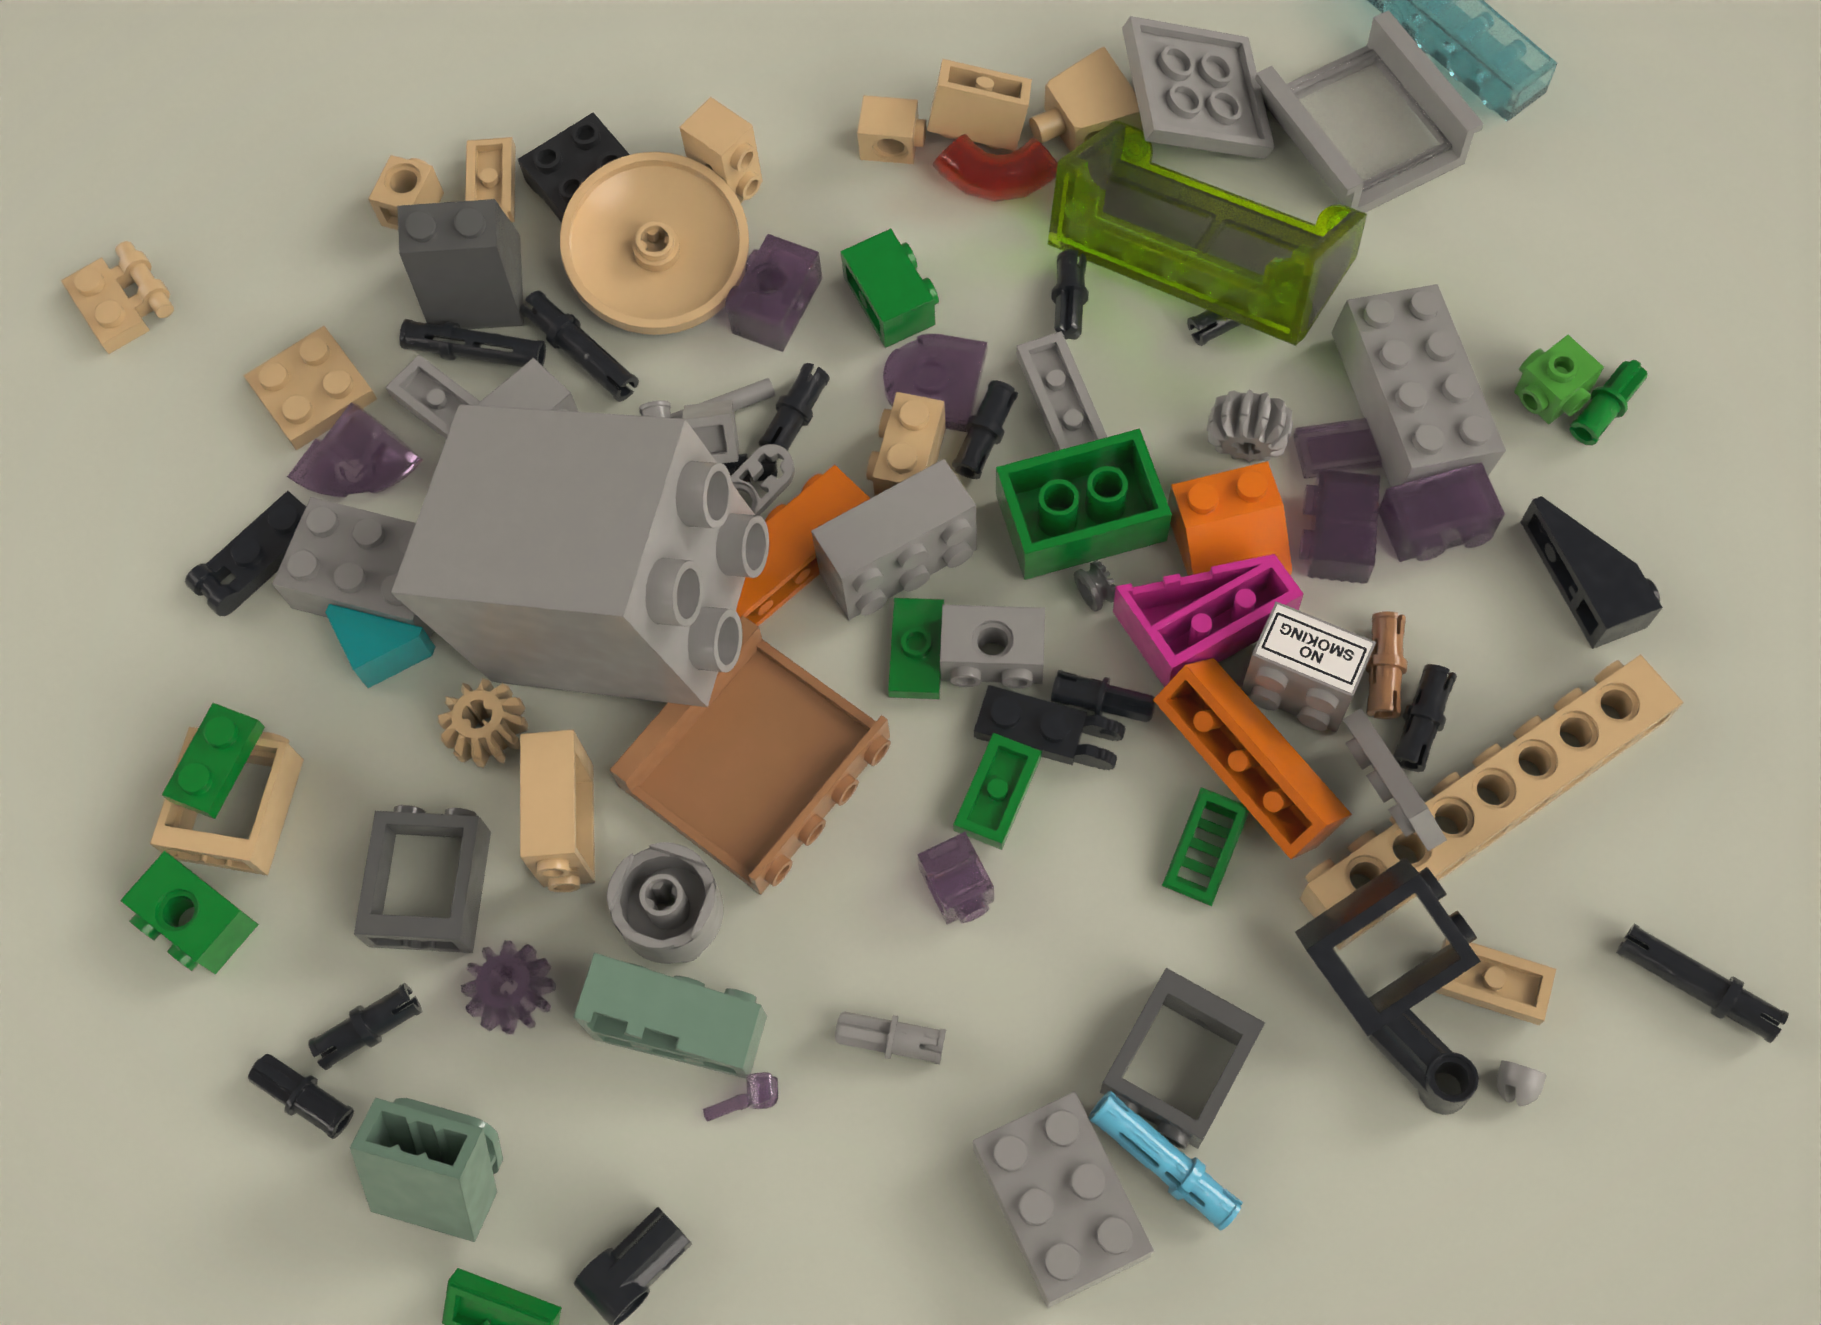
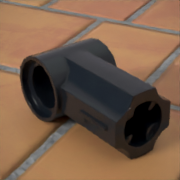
[1369,1009,1479,1115]
[574,1207,692,1325]

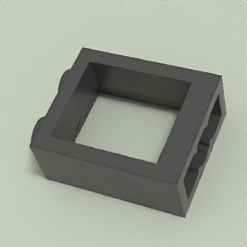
[354,805,491,953]
[1100,968,1265,1149]

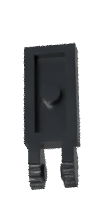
[974,685,1126,770]

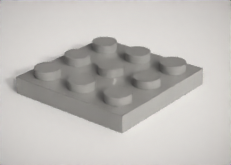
[1122,16,1275,159]

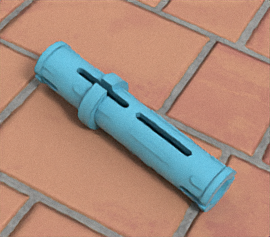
[1088,1091,1243,1231]

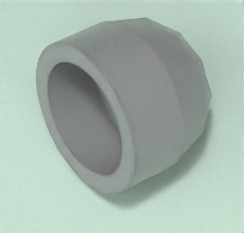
[1497,1060,1546,1106]

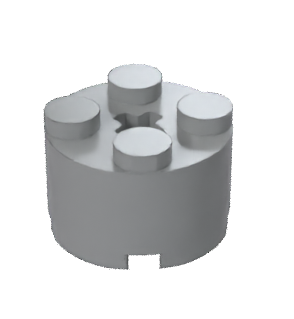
[607,842,724,964]

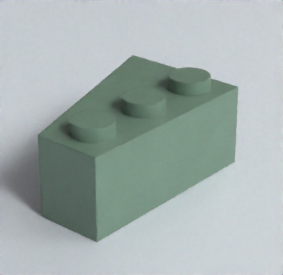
[574,953,767,1079]

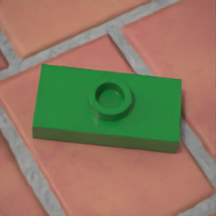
[888,598,945,699]
[442,1268,562,1325]

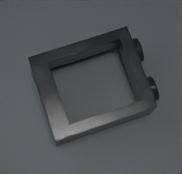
[1295,857,1481,1036]

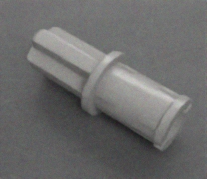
[835,1012,946,1065]

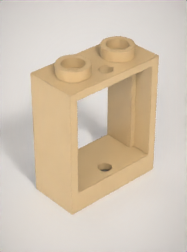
[150,727,304,876]
[520,730,595,892]

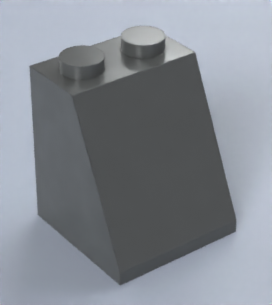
[397,199,524,329]

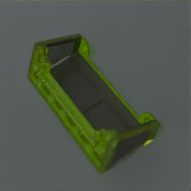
[1047,120,1367,346]

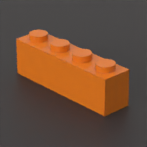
[736,465,871,626]
[1153,658,1352,859]

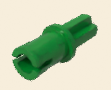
[1569,360,1648,446]

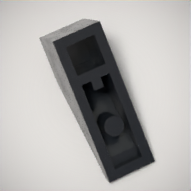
[1520,496,1663,649]

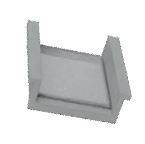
[1255,10,1483,221]

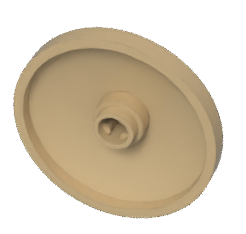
[560,152,749,335]

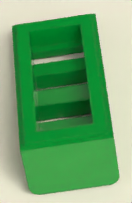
[1162,787,1249,906]

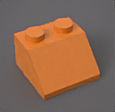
[1168,461,1293,576]

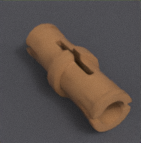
[1365,611,1408,719]

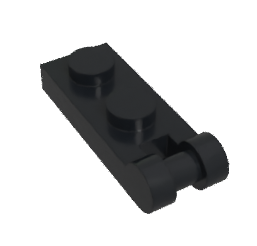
[185,491,306,616]

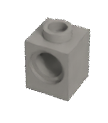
[682,400,739,463]

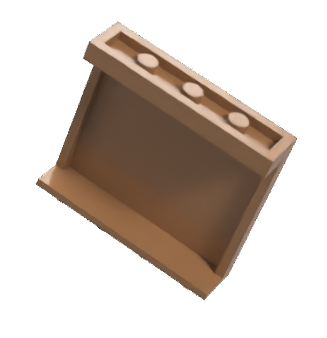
[610,616,891,895]

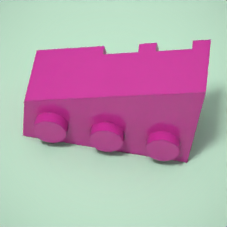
[1113,554,1304,687]

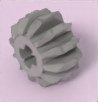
[1207,389,1293,462]

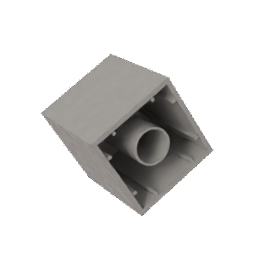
[391,404,769,707]

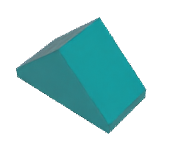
[325,604,436,688]

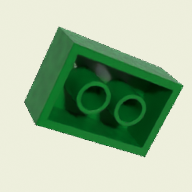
[996,428,1172,580]

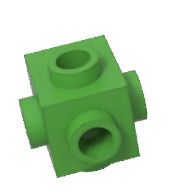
[1514,335,1604,425]

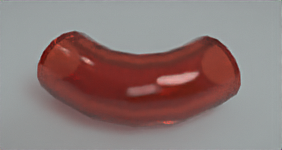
[932,134,1062,202]

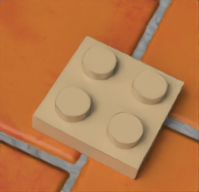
[243,326,377,450]

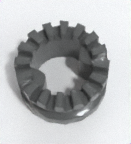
[1074,560,1116,611]

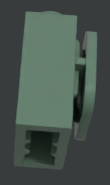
[350,1097,503,1242]

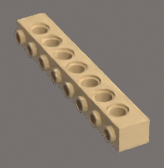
[1299,654,1684,950]

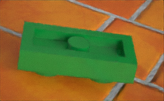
[162,703,265,819]
[953,733,1042,850]

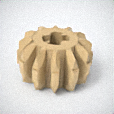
[438,678,528,768]

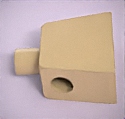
[1029,47,1144,156]

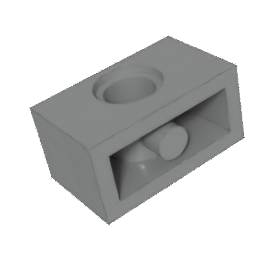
[940,605,1045,689]

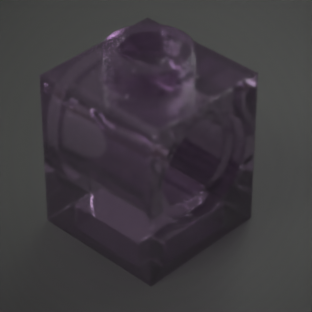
[917,832,994,924]

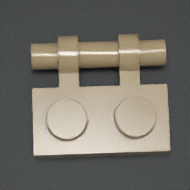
[61,241,174,354]

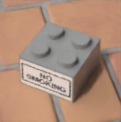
[1242,601,1376,733]

